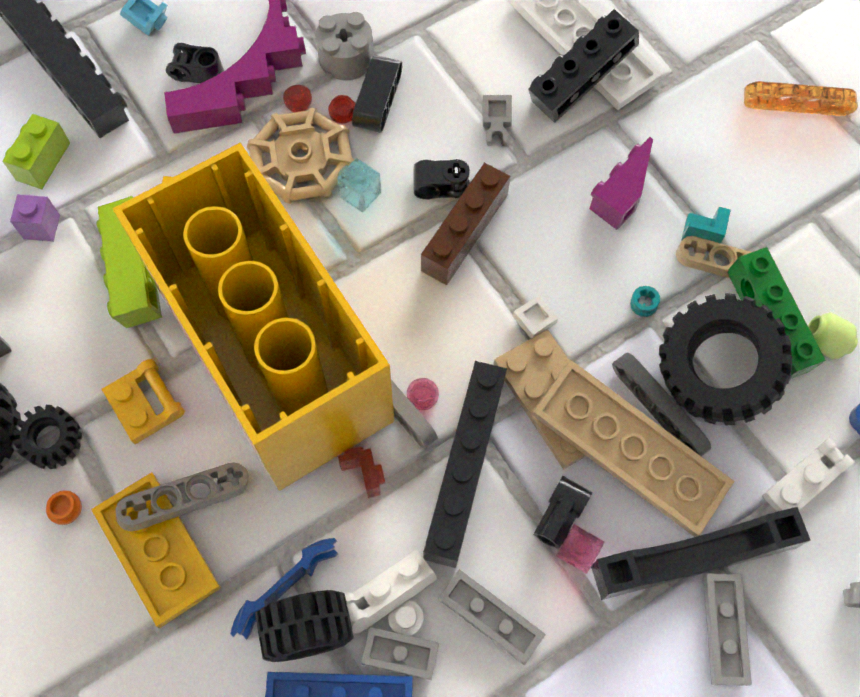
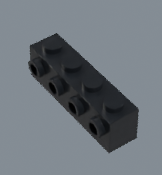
[528,9,639,123]

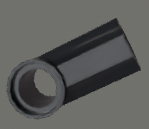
[533,476,593,549]

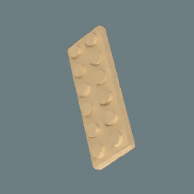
[531,360,735,537]

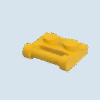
[101,359,185,444]

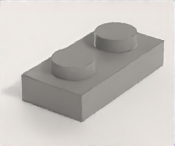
[361,627,439,680]

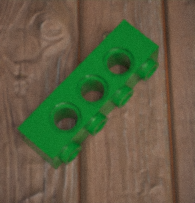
[727,247,826,379]

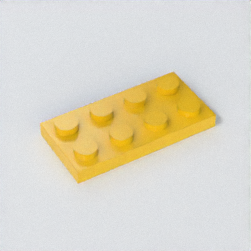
[91,472,221,628]

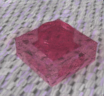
[556,524,605,574]

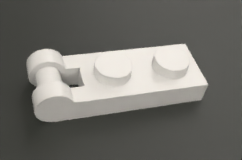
[762,437,855,512]
[345,549,437,634]

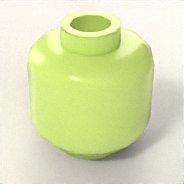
[808,312,858,359]

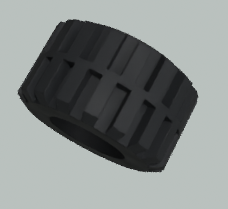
[255,590,354,662]

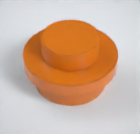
[46,490,82,525]

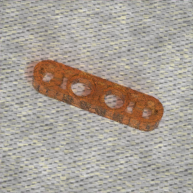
[744,81,858,116]

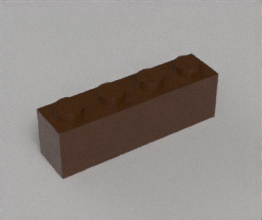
[421,162,511,285]

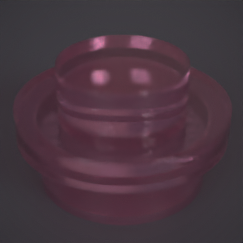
[407,378,439,410]

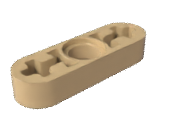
[676,236,751,278]

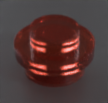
[283,85,312,112]
[328,95,356,123]

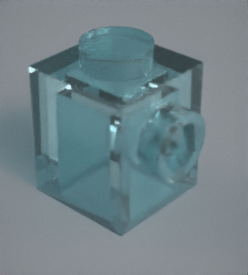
[337,158,381,213]

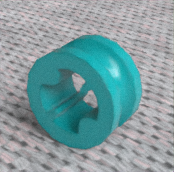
[630,286,660,317]

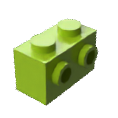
[2,114,70,190]

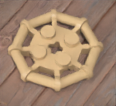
[247,107,355,204]

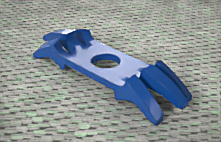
[230,538,338,640]

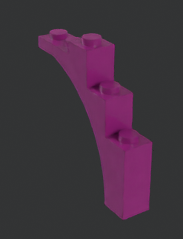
[164,0,306,133]

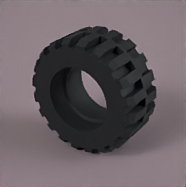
[659,293,792,426]

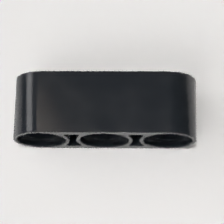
[352,55,402,133]

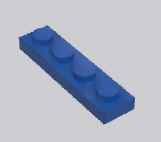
[265,672,413,697]

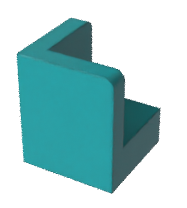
[681,207,731,243]

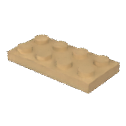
[493,329,586,470]

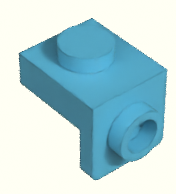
[120,0,168,36]

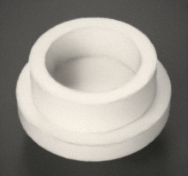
[388,600,424,636]

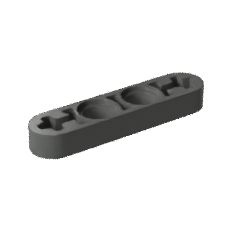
[612,353,711,457]

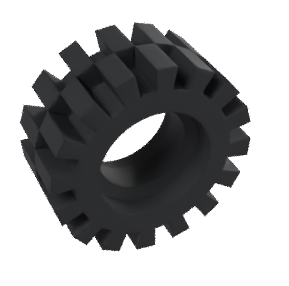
[13,404,82,469]

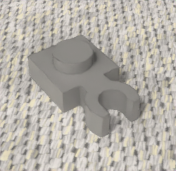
[483,95,512,146]

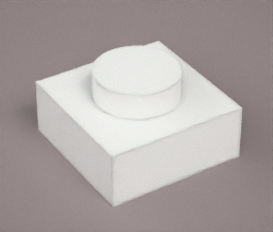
[513,295,558,338]

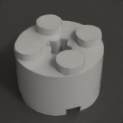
[315,12,374,80]

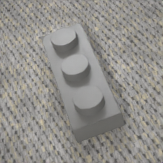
[438,569,546,665]
[703,574,752,686]

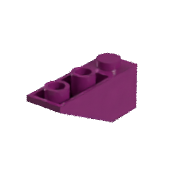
[589,137,653,230]

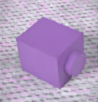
[10,194,60,242]

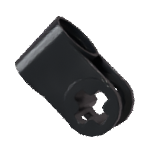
[165,43,224,83]
[413,159,470,200]

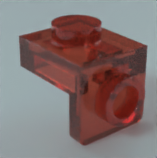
[338,447,385,498]

